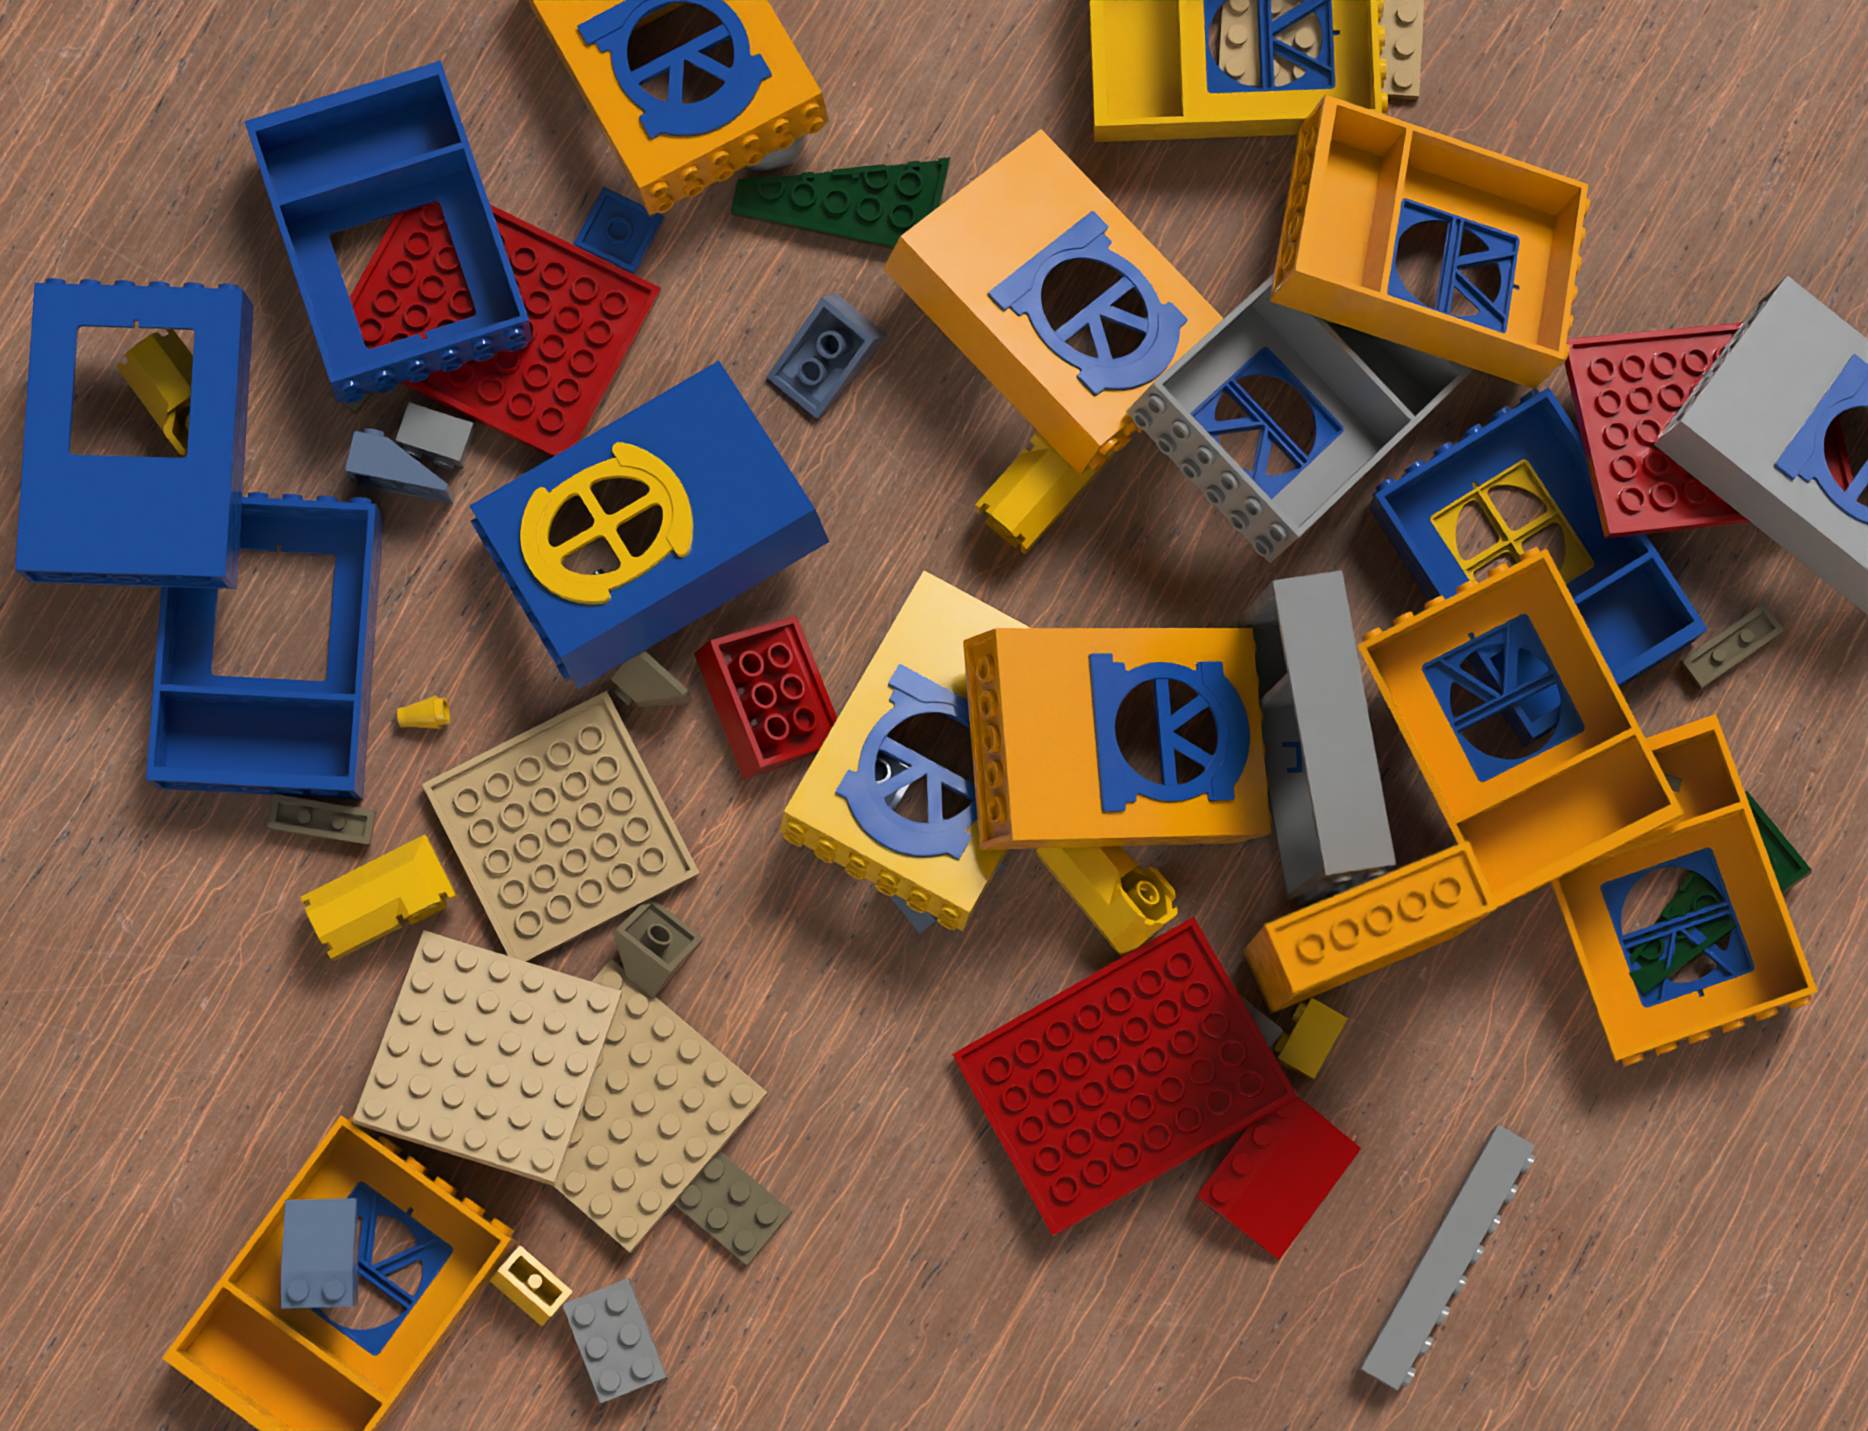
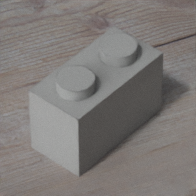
[395,403,477,470]

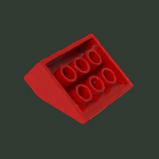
[694,615,838,780]
[1195,1097,1362,1260]

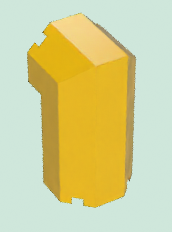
[116,329,193,458]
[975,431,1116,554]
[300,834,459,961]
[1035,846,1178,958]

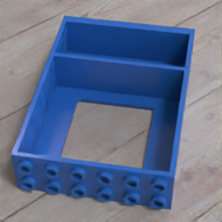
[244,60,533,403]
[15,278,254,589]
[146,492,384,800]

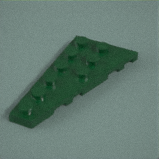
[731,157,950,249]
[1628,791,1812,996]

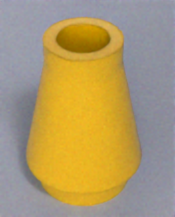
[397,695,450,729]

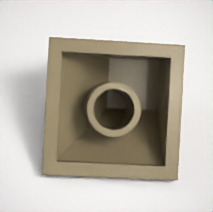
[611,650,692,708]
[613,899,704,998]

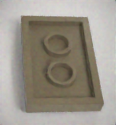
[674,1151,792,1266]

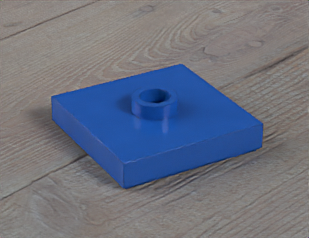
[573,187,665,275]

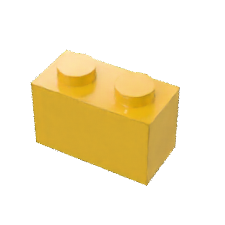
[1274,998,1348,1081]
[489,1246,573,1326]

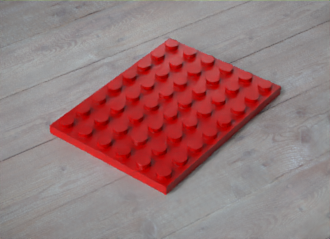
[349,202,661,458]
[1564,322,1859,538]
[952,917,1298,1237]

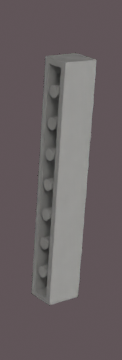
[1358,1124,1536,1390]

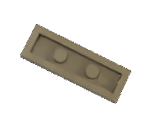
[1680,603,1785,690]
[267,794,377,846]

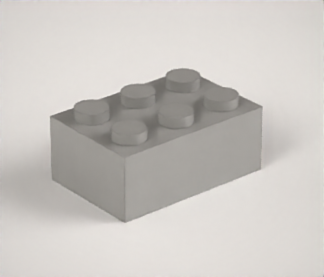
[562,1278,668,1404]

